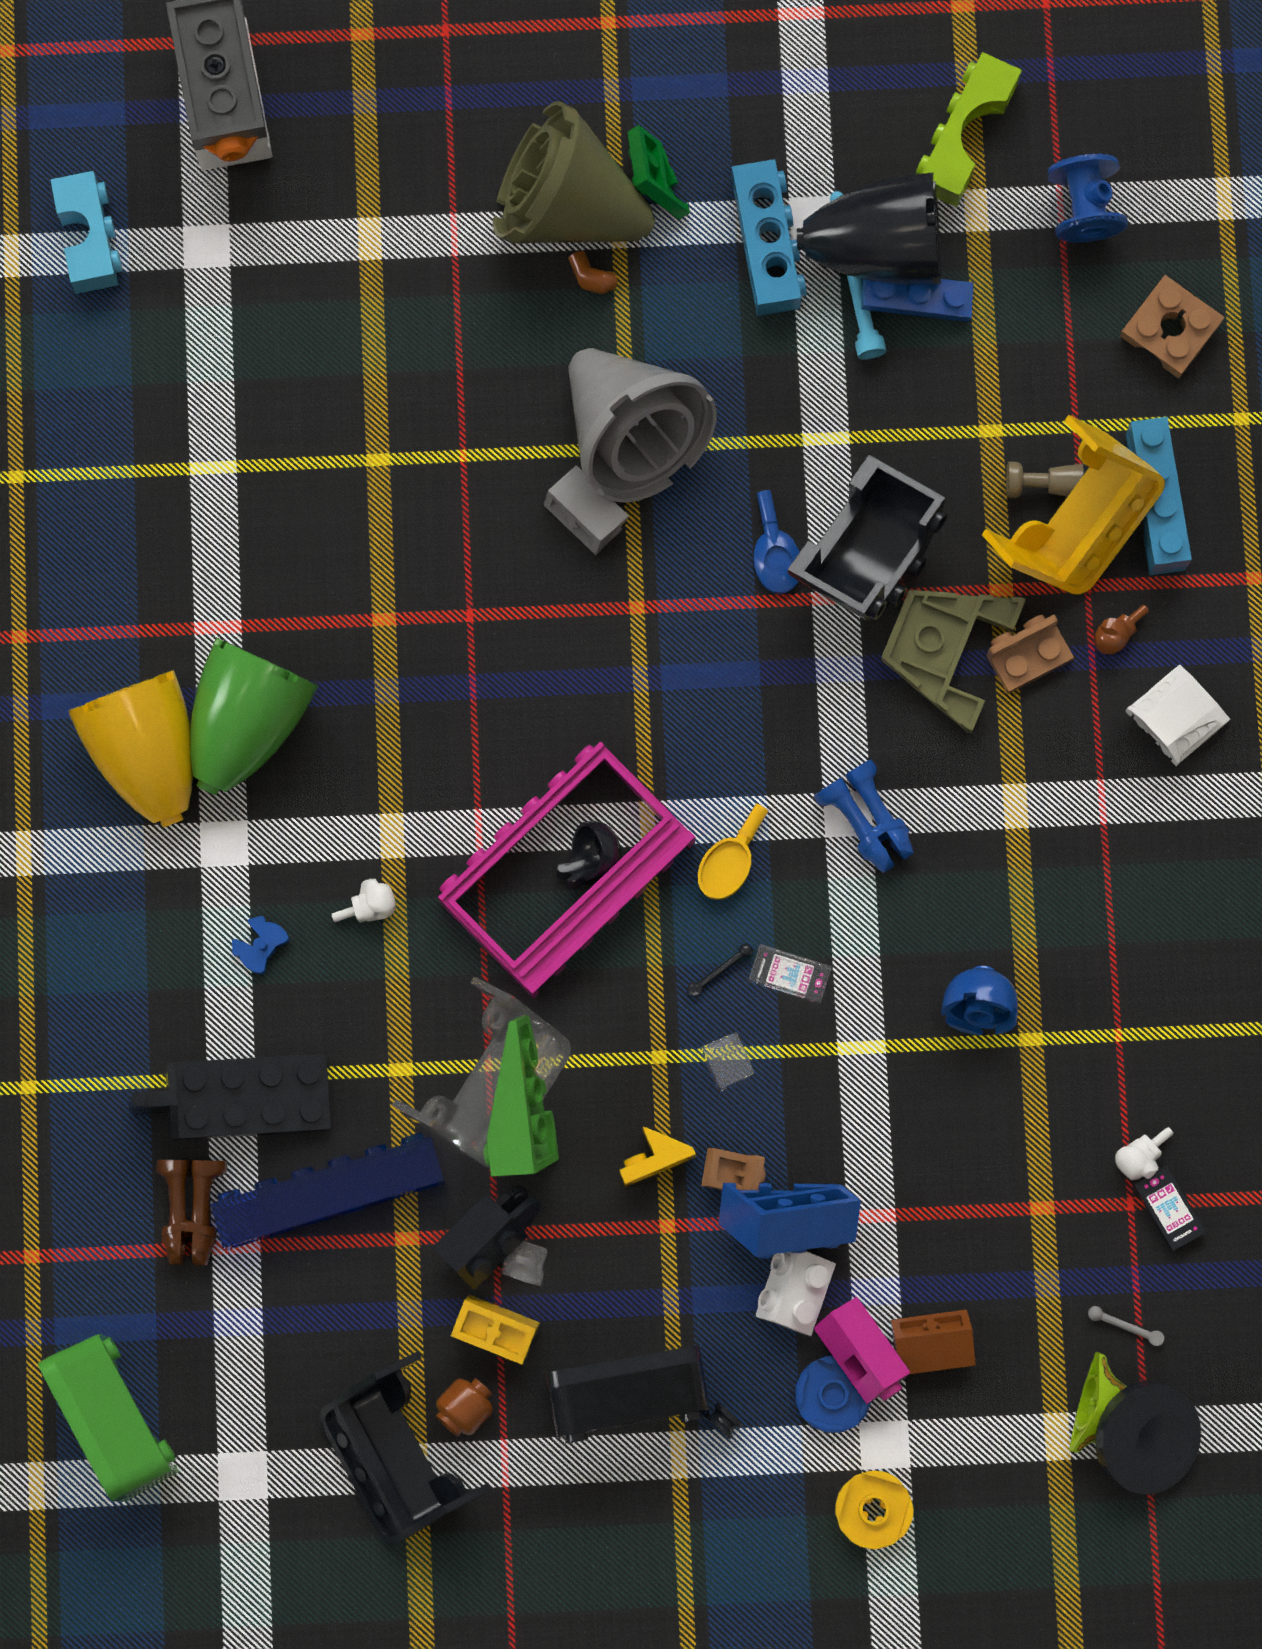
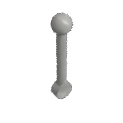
[1088,1306,1164,1346]

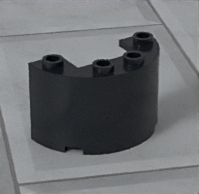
[788,455,947,621]

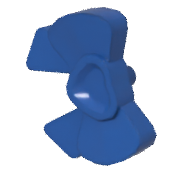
[232,916,290,975]

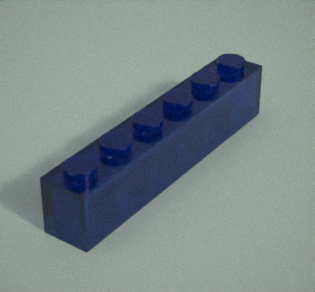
[210,1133,446,1251]

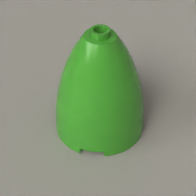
[190,637,319,795]

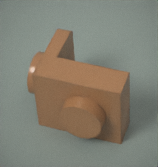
[701,1148,765,1190]

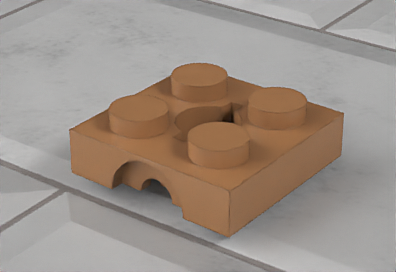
[1120,275,1225,379]

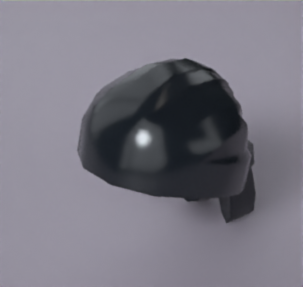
[556,821,621,890]

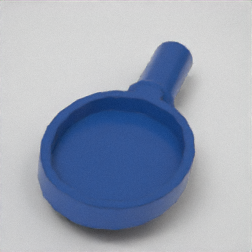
[753,490,800,595]

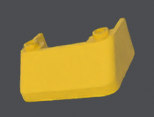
[982,415,1165,595]

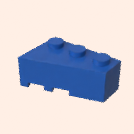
[718,1183,861,1258]

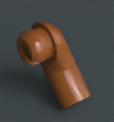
[568,251,618,294]

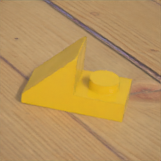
[619,1127,696,1187]

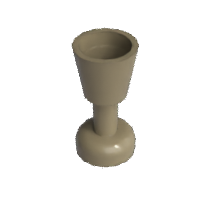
[1006,461,1084,498]

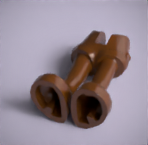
[156,1160,227,1266]

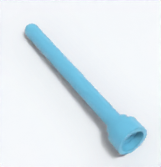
[830,191,886,360]

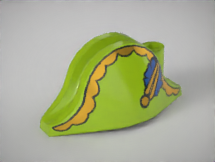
[1069,1352,1127,1453]

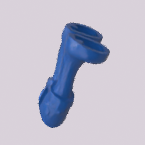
[813,759,914,873]

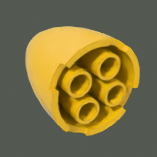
[68,670,193,827]

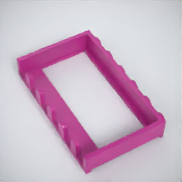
[438,741,695,999]

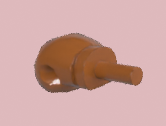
[1094,604,1149,655]

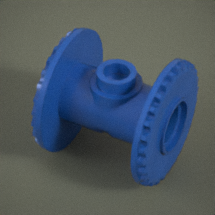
[1047,154,1128,243]

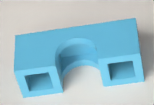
[50,171,123,294]

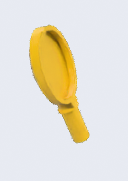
[698,803,768,900]

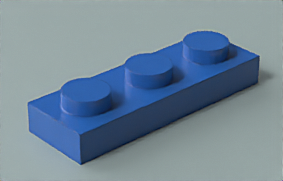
[861,279,973,322]

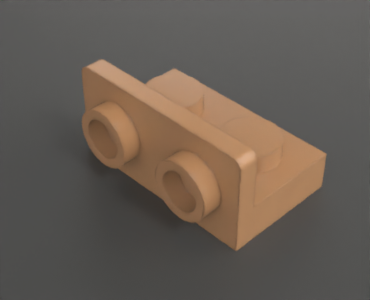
[986,614,1074,695]

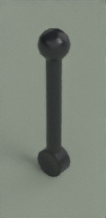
[687,943,753,997]

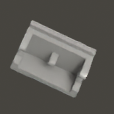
[544,465,629,555]

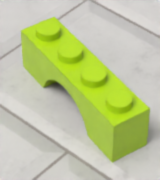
[915,52,1022,207]

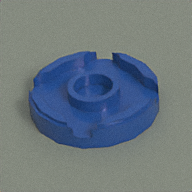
[795,1356,871,1433]

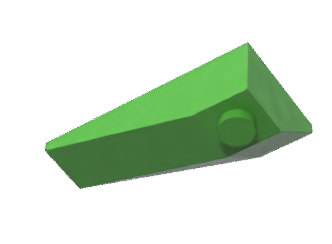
[484,1015,559,1176]

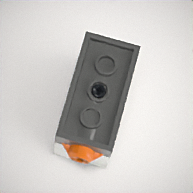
[166,0,273,171]

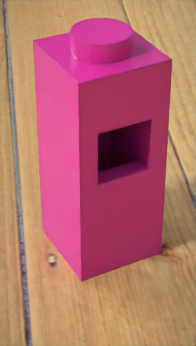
[814,1297,911,1404]

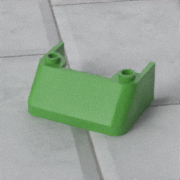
[38,1334,180,1502]

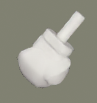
[332,879,396,923]
[1115,1127,1173,1180]

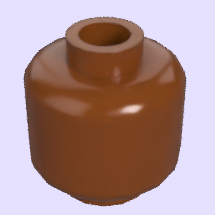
[436,1378,493,1437]

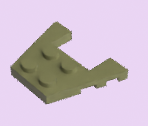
[881,590,1026,734]

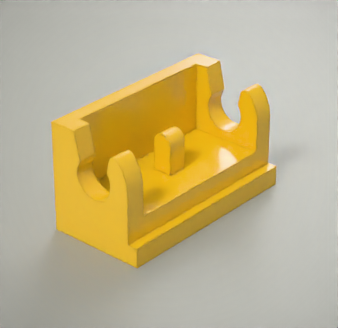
[451,1294,540,1364]

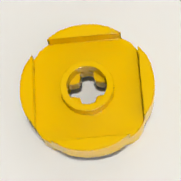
[835,1471,913,1549]

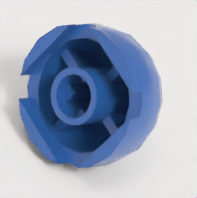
[941,966,1018,1035]

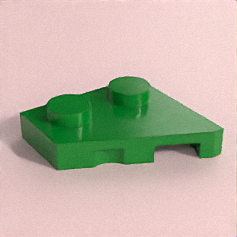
[627,125,690,220]

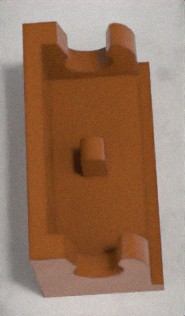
[891,1310,976,1374]

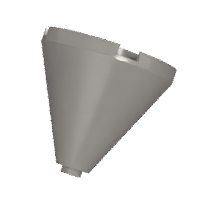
[569,348,716,502]

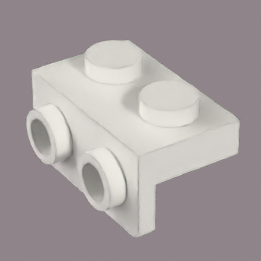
[756,1251,836,1336]

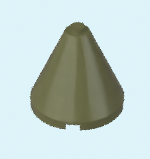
[493,101,655,244]

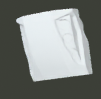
[1126,665,1230,766]

